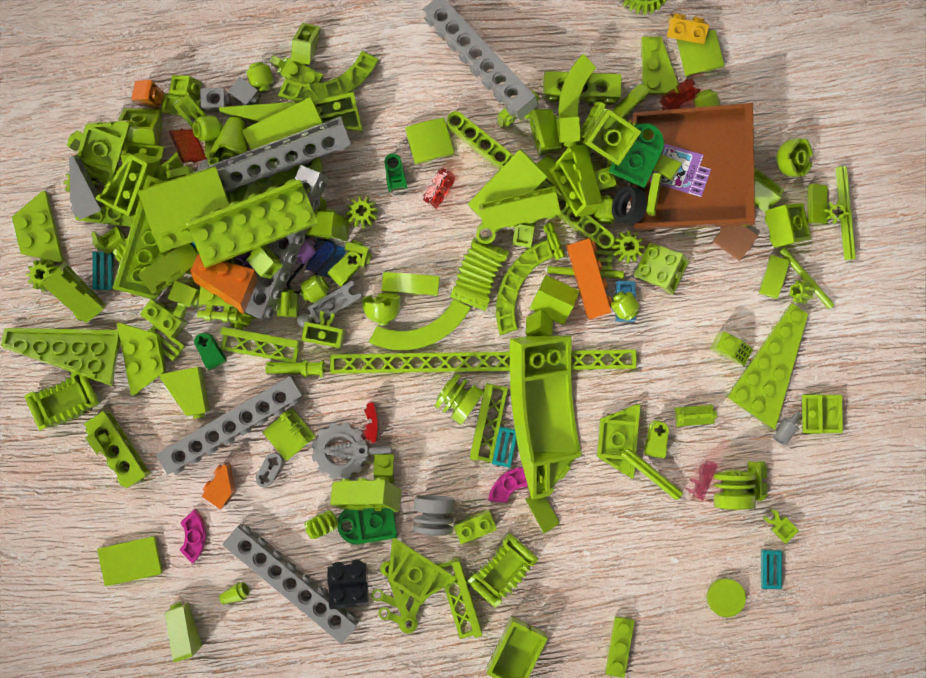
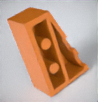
[190,254,258,314]

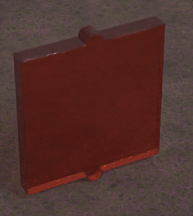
[169,128,207,164]

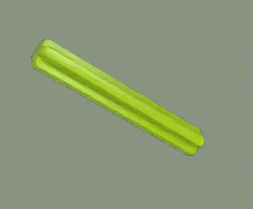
[621,448,683,500]

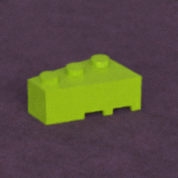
[41,262,106,323]

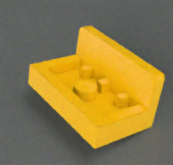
[667,12,709,44]

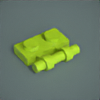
[197,286,238,322]

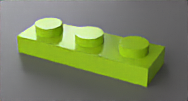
[605,615,635,678]

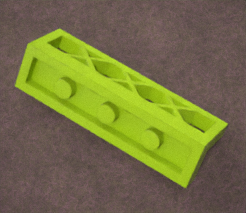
[220,327,301,363]
[469,383,508,463]
[437,558,482,639]

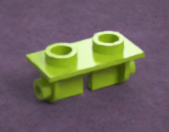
[675,404,717,427]
[747,461,768,501]

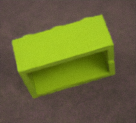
[486,615,548,678]

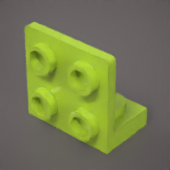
[634,243,689,295]

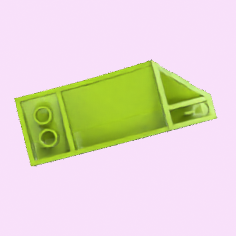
[510,336,583,500]

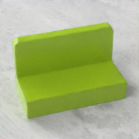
[754,167,784,212]

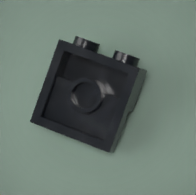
[327,560,369,609]

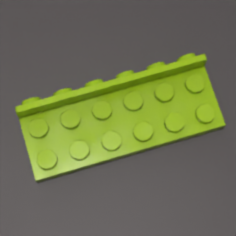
[113,175,174,300]
[186,179,319,268]

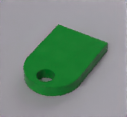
[608,123,664,188]
[337,508,398,544]

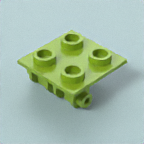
[262,407,316,461]

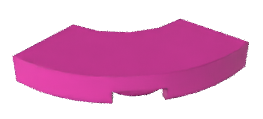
[488,467,528,503]
[180,509,206,564]

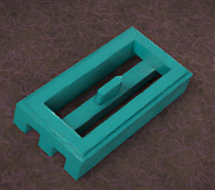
[92,251,114,290]
[492,426,517,468]
[761,549,782,589]

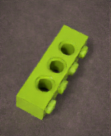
[543,71,622,104]
[84,410,151,488]

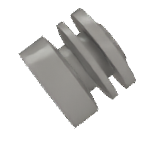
[413,495,455,536]

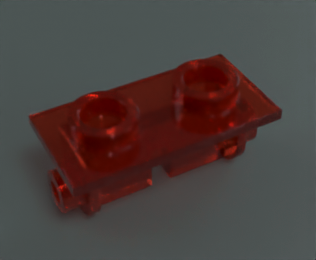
[659,78,701,110]
[423,168,456,209]

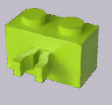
[168,280,204,319]
[301,311,346,349]

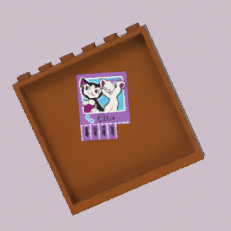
[630,103,755,230]

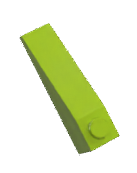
[219,102,297,124]

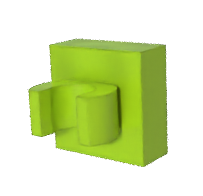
[85,433,109,456]

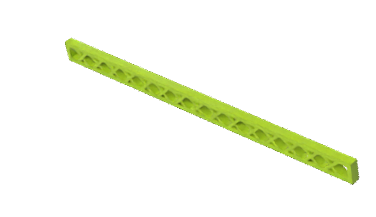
[330,349,636,374]

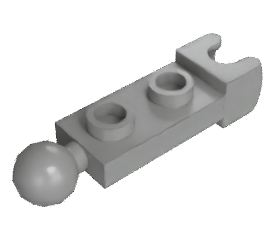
[297,281,363,328]

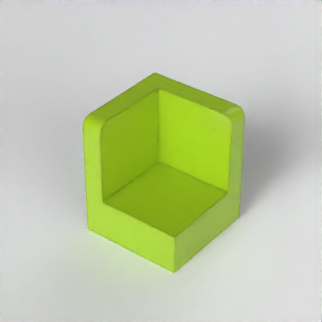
[525,310,553,336]

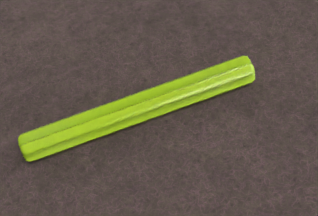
[835,166,856,260]

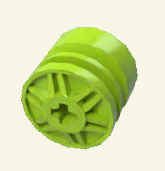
[434,373,484,425]
[713,470,756,510]

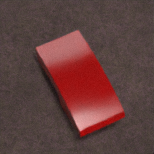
[364,401,379,443]

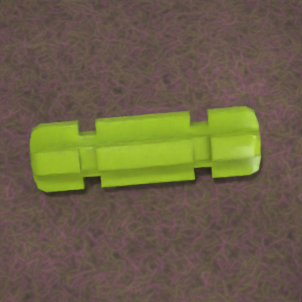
[543,223,565,260]

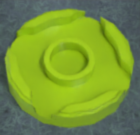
[706,578,746,618]

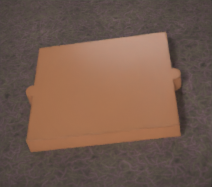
[712,225,758,261]

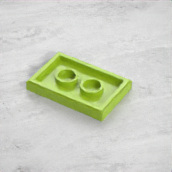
[97,536,163,587]

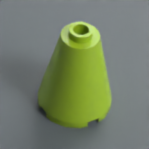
[209,117,248,162]

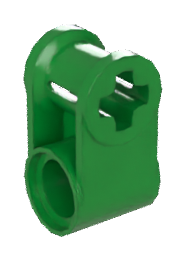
[384,153,408,192]
[194,333,227,371]

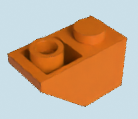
[131,80,164,109]
[201,463,236,510]

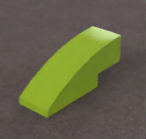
[381,272,440,297]

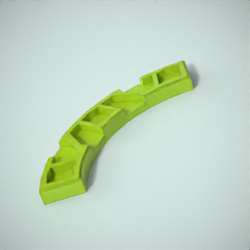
[278,51,379,102]
[558,53,596,155]
[496,239,554,335]
[368,299,471,350]

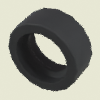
[612,186,647,225]

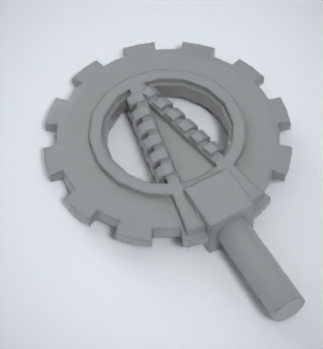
[312,422,392,479]

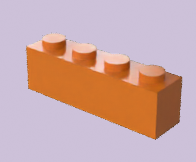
[566,238,612,319]

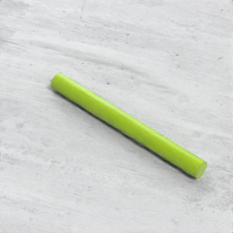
[779,247,835,309]
[547,266,624,279]

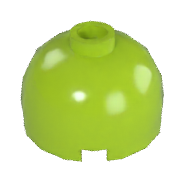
[775,138,813,177]
[362,293,401,325]

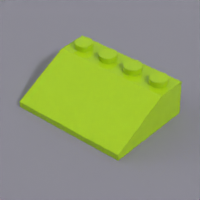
[138,166,230,252]

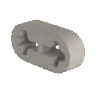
[256,452,284,488]

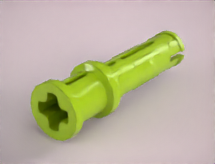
[265,360,325,378]

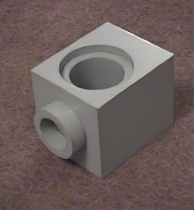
[228,76,261,105]
[201,88,231,112]

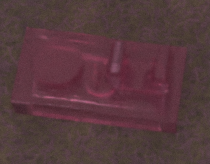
[685,460,717,501]

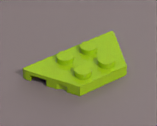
[77,120,131,188]
[12,191,65,263]
[117,323,167,396]
[596,404,640,479]
[388,538,456,602]

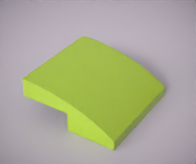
[677,30,725,78]
[405,117,454,164]
[802,395,843,433]

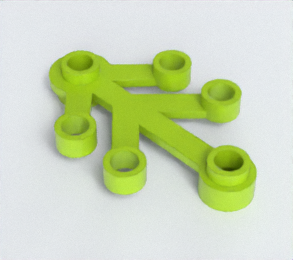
[371,561,426,634]

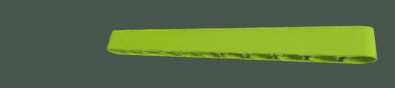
[447,111,614,250]

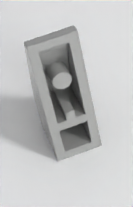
[69,155,106,220]

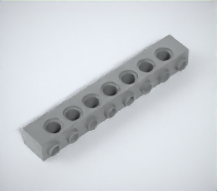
[423,0,538,120]
[194,117,351,192]
[245,165,329,321]
[156,376,305,475]
[222,524,359,644]

